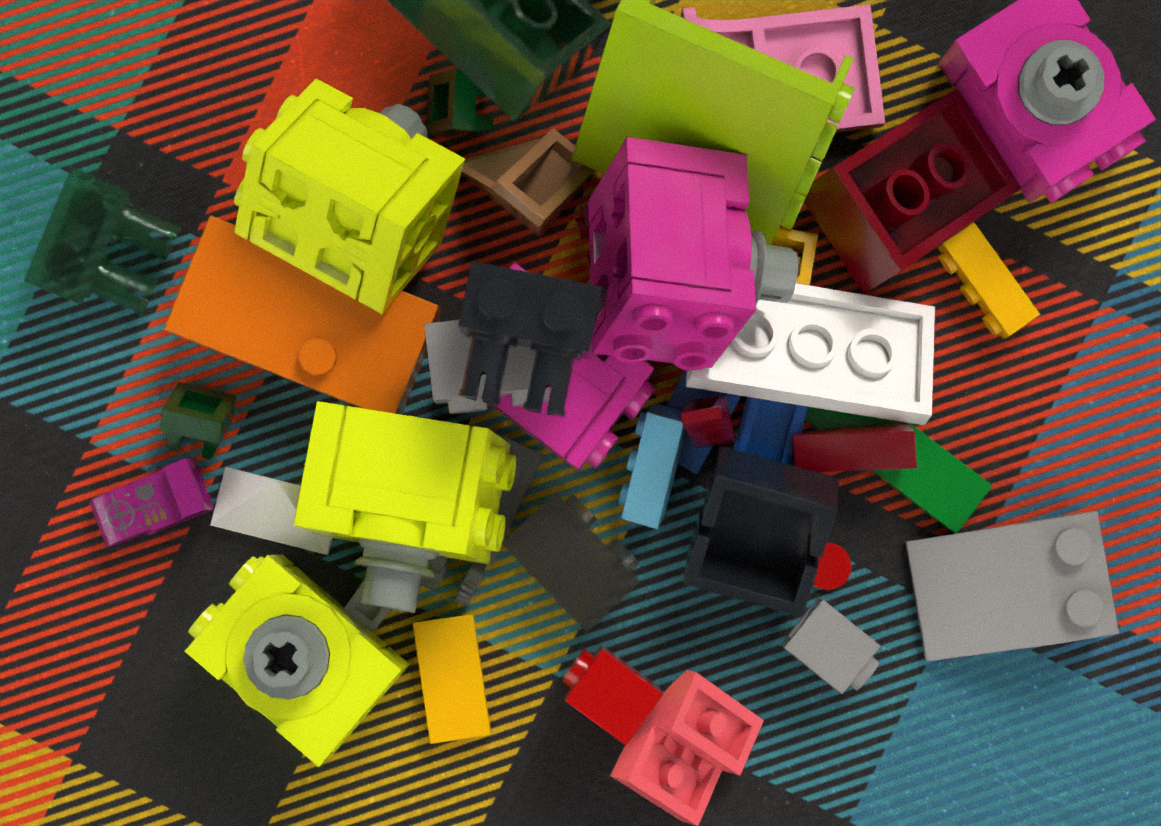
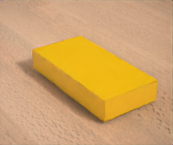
[413,613,491,744]

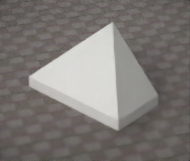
[210,467,333,555]

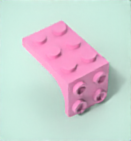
[681,4,885,133]

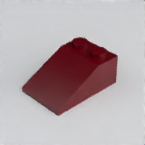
[797,89,1022,293]

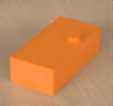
[164,215,443,415]

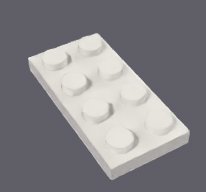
[686,283,935,425]

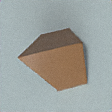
[461,128,596,238]

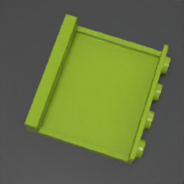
[571,0,855,245]

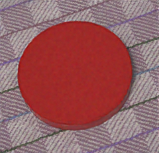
[813,543,851,590]

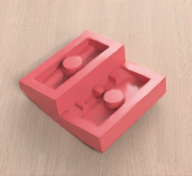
[610,670,764,826]

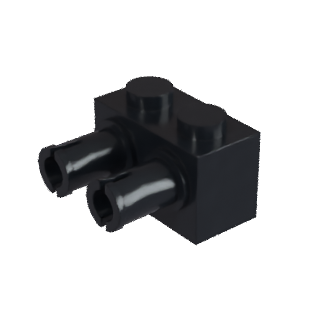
[458,261,602,417]

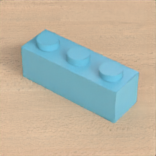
[618,403,686,529]

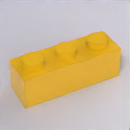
[938,222,1040,339]

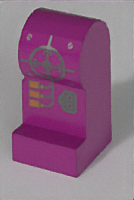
[89,458,215,548]

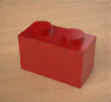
[562,645,663,745]

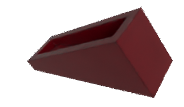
[681,394,735,448]
[791,421,917,472]

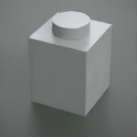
[780,598,880,694]

